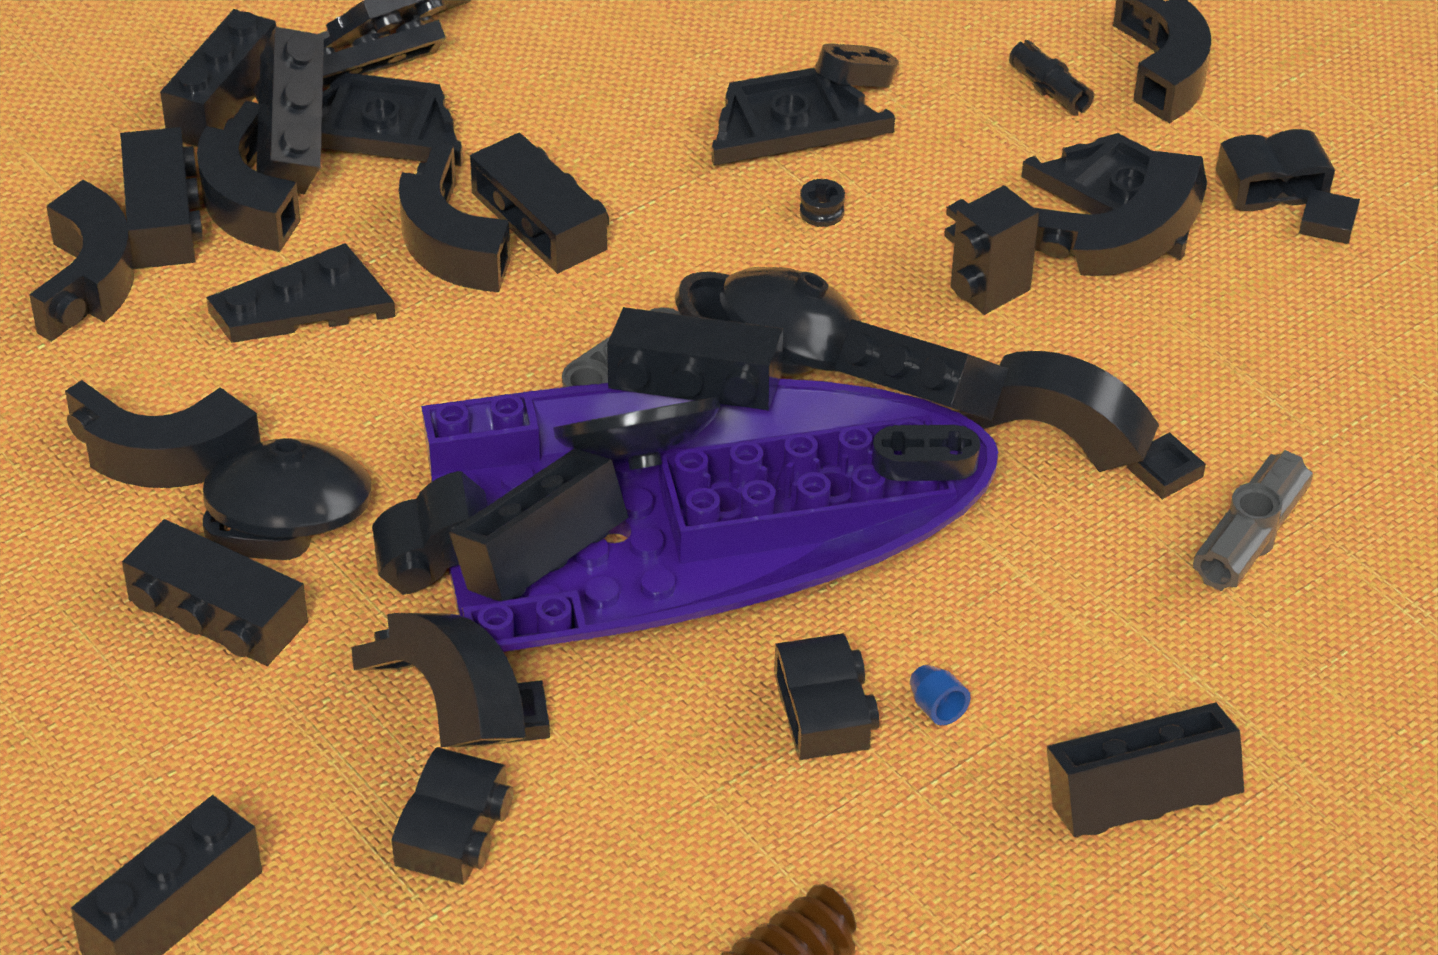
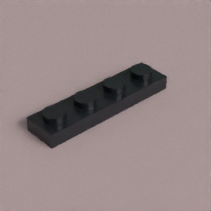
[253,19,446,103]

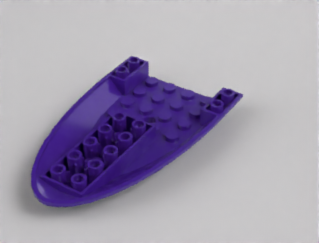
[421,379,998,652]

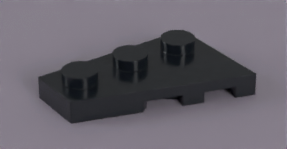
[206,243,395,343]

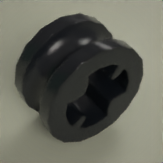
[800,179,845,227]

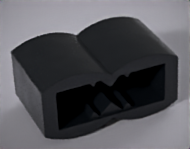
[1215,129,1335,211]
[372,471,488,595]
[774,633,879,760]
[391,747,513,885]

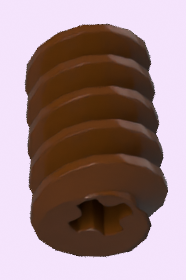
[720,884,856,955]

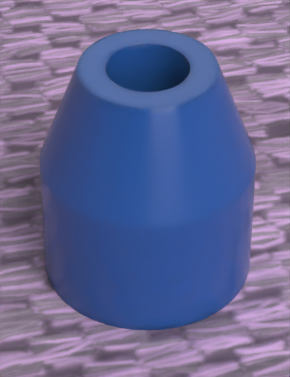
[910,665,971,726]

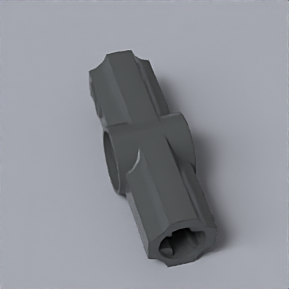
[1193,450,1313,591]

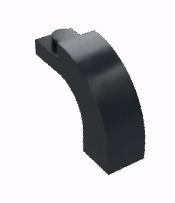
[1113,0,1211,124]
[197,101,301,252]
[399,143,511,293]
[1035,150,1207,276]
[29,180,134,342]
[959,351,1159,472]
[65,380,261,488]
[351,613,526,748]

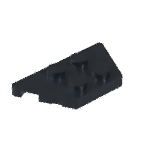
[318,0,471,49]
[712,67,895,165]
[321,72,463,166]
[1021,133,1190,260]

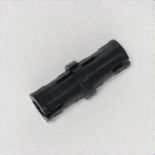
[1009,39,1094,116]

